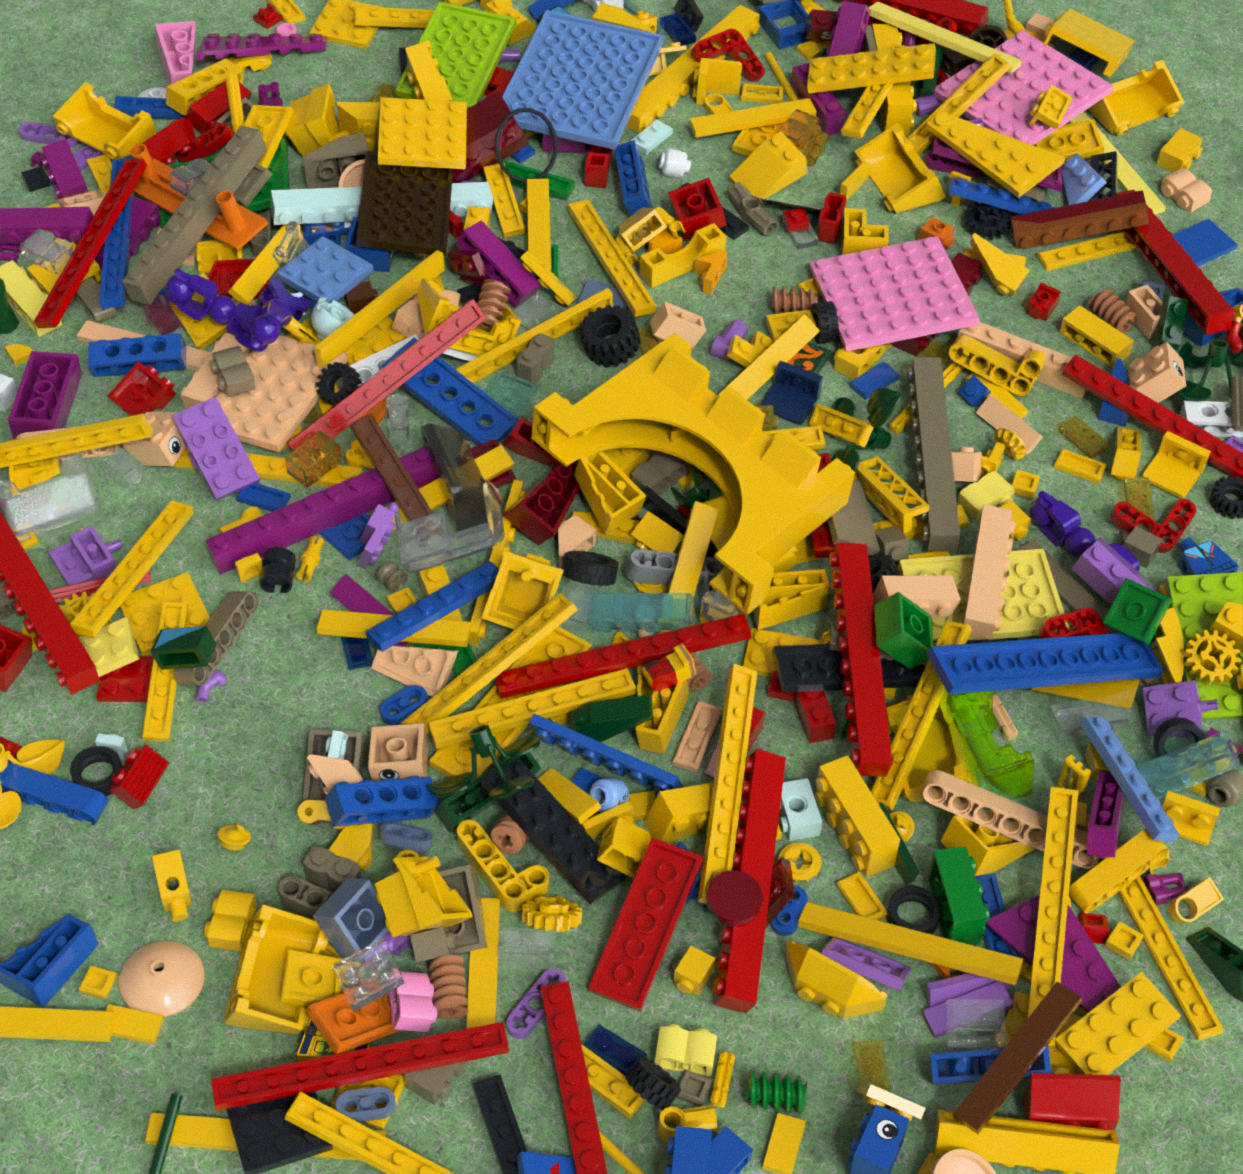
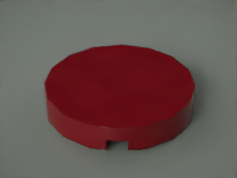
[706,870,763,925]

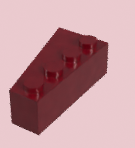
[502,459,580,546]

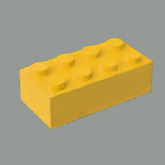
[814,755,900,878]

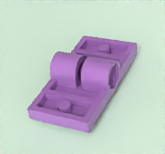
[172,397,260,501]

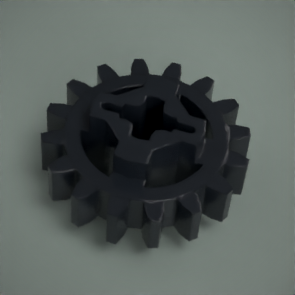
[964,202,1011,240]

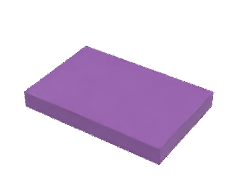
[821,937,912,990]

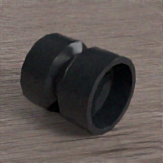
[260,547,296,593]

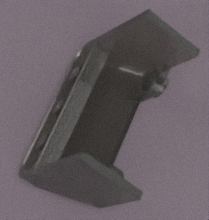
[421,423,495,537]

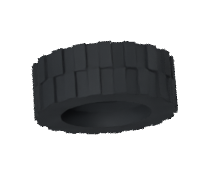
[562,551,619,586]

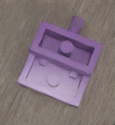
[356,502,399,570]
[48,525,123,585]
[1143,680,1219,739]

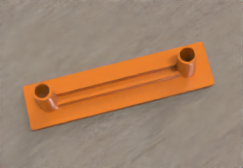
[130,144,268,251]

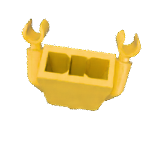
[615,207,685,270]

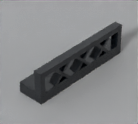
[1090,151,1117,201]
[631,486,714,557]

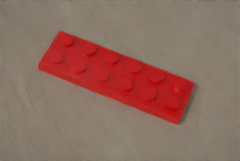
[588,838,704,1012]

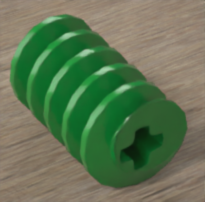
[745,1070,807,1114]

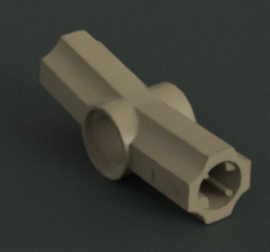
[728,182,779,236]

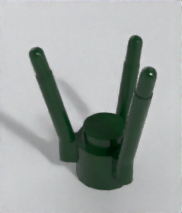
[671,464,710,509]

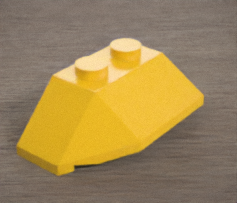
[784,940,888,1018]

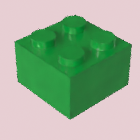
[874,592,934,669]

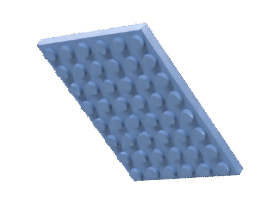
[502,10,665,150]

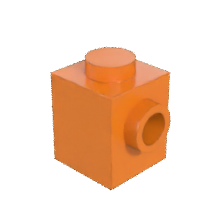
[919,217,955,249]

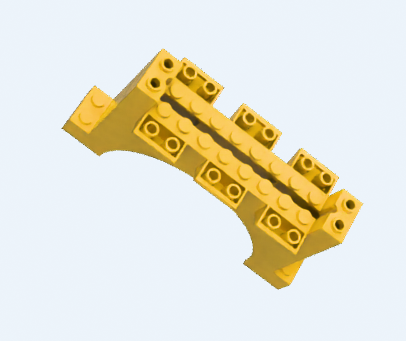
[531,333,856,615]

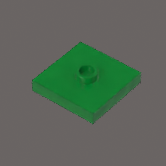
[1102,578,1172,645]

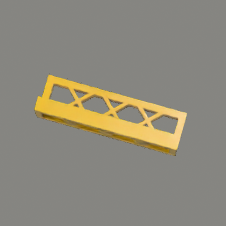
[854,456,929,534]

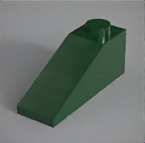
[570,695,653,742]
[1186,927,1243,1002]

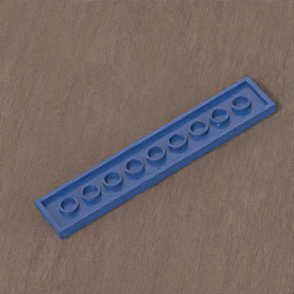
[927,633,1165,695]

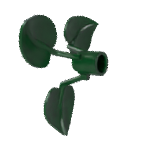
[1175,339,1232,402]
[830,388,903,472]
[427,725,540,800]

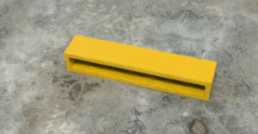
[934,1109,1120,1174]

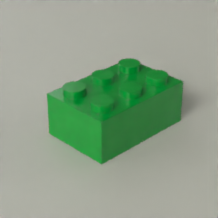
[928,846,990,946]

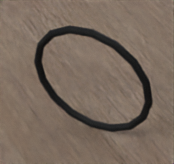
[494,108,558,183]

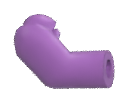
[195,669,227,702]

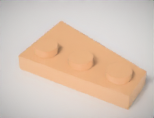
[371,645,458,697]

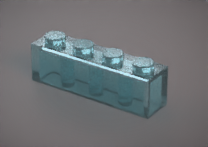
[589,593,695,633]
[1136,731,1240,799]

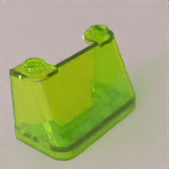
[946,691,1034,799]

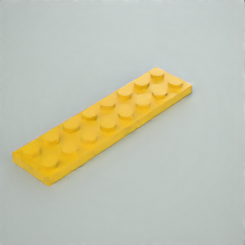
[429,626,592,782]

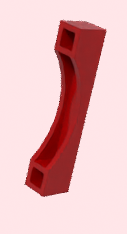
[585,145,614,188]

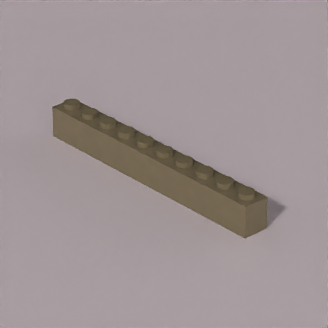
[122,125,267,305]
[907,357,960,551]

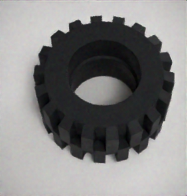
[579,305,641,368]

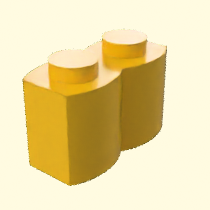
[204,890,257,952]

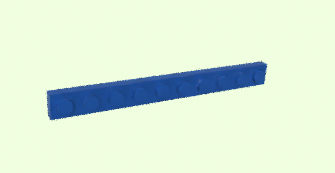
[99,157,134,309]

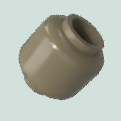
[1206,768,1243,807]

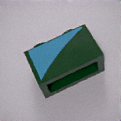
[151,626,217,670]

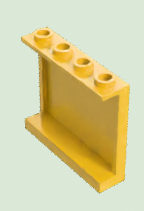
[1044,8,1135,77]

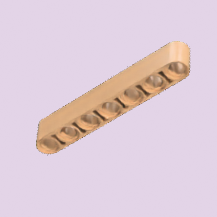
[923,770,1099,869]

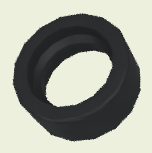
[1153,718,1207,770]
[70,746,122,796]
[887,886,941,935]

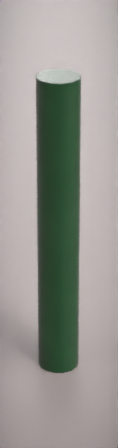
[149,1093,183,1174]

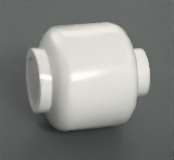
[658,148,691,178]

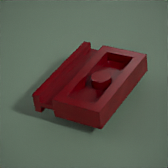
[447,249,490,285]

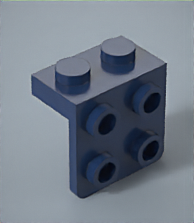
[761,360,823,425]

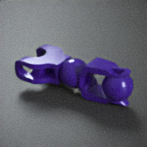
[163,269,269,352]
[250,276,311,348]
[1029,491,1140,587]

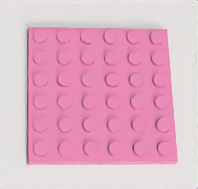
[933,30,1113,145]
[810,236,979,352]

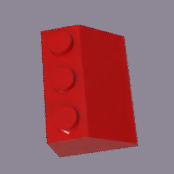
[1023,1073,1121,1131]

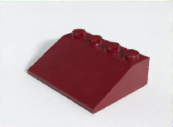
[452,90,529,183]

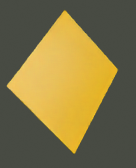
[1032,679,1140,708]

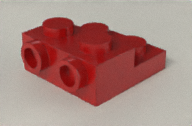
[107,361,176,416]

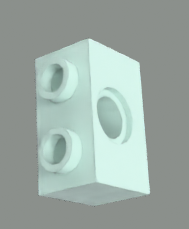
[779,778,822,841]

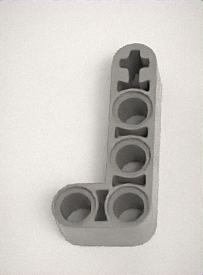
[626,549,725,606]

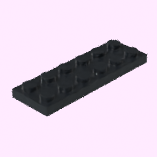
[481,759,627,905]

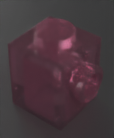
[143,294,182,335]

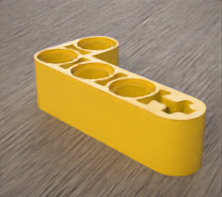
[949,335,1046,396]
[457,820,549,912]
[1069,829,1170,913]

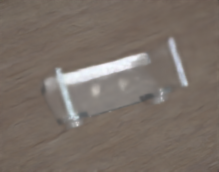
[0,452,99,541]
[394,482,505,573]

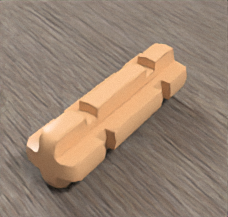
[985,695,1018,741]

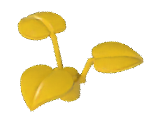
[0,739,65,829]

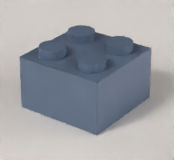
[313,878,388,960]

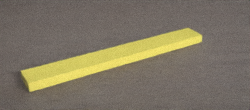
[869,2,1022,74]
[1067,111,1166,214]

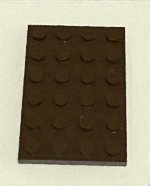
[356,151,453,256]

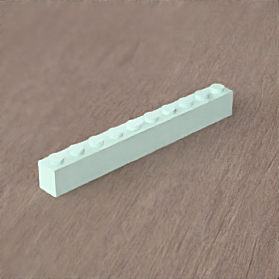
[270,182,493,225]

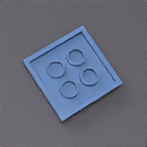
[277,236,374,303]

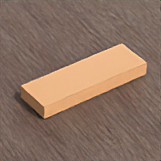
[976,394,1043,455]
[672,701,723,773]

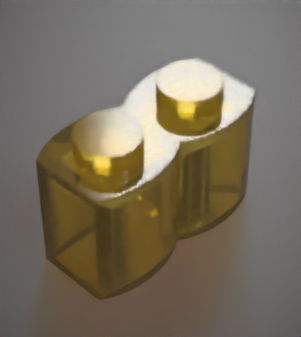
[777,109,821,152]

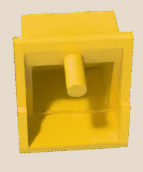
[285,84,349,156]
[482,551,564,630]
[375,856,473,937]

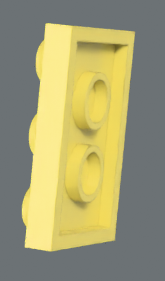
[65,617,139,687]

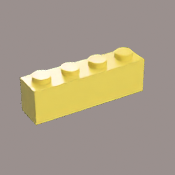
[0,260,62,337]

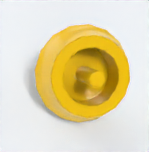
[889,811,915,842]
[217,822,251,850]

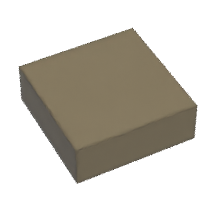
[676,1070,713,1107]

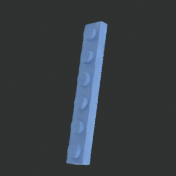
[1080,716,1180,842]

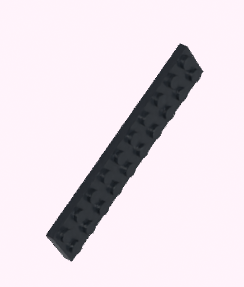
[772,637,1018,693]

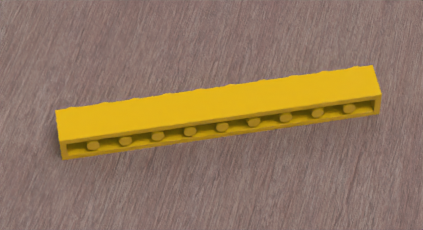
[626,5,760,133]

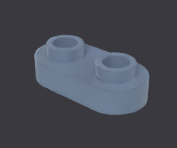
[379,822,433,853]
[336,1087,396,1122]

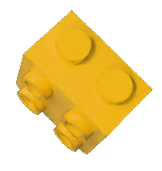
[693,58,742,106]
[1142,431,1211,498]

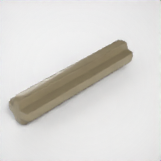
[1231,375,1243,432]

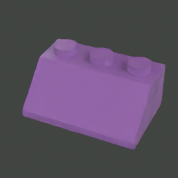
[1071,539,1158,605]

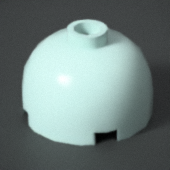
[311,297,354,340]

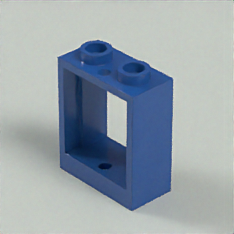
[758,0,812,50]

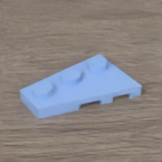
[1061,153,1107,205]

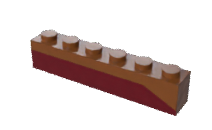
[1011,190,1149,249]

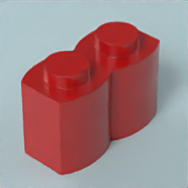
[817,192,847,243]

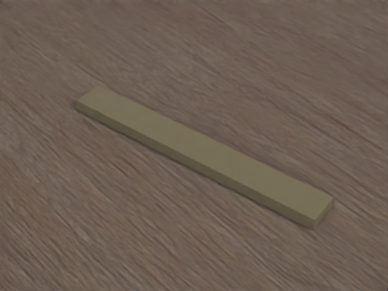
[1016,540,1162,687]

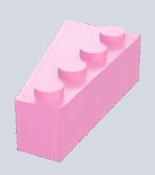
[155,21,196,85]

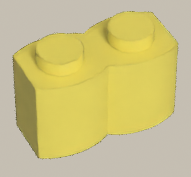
[957,471,1015,521]
[655,1024,717,1076]

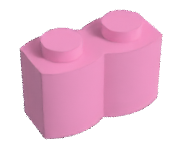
[388,971,437,1032]

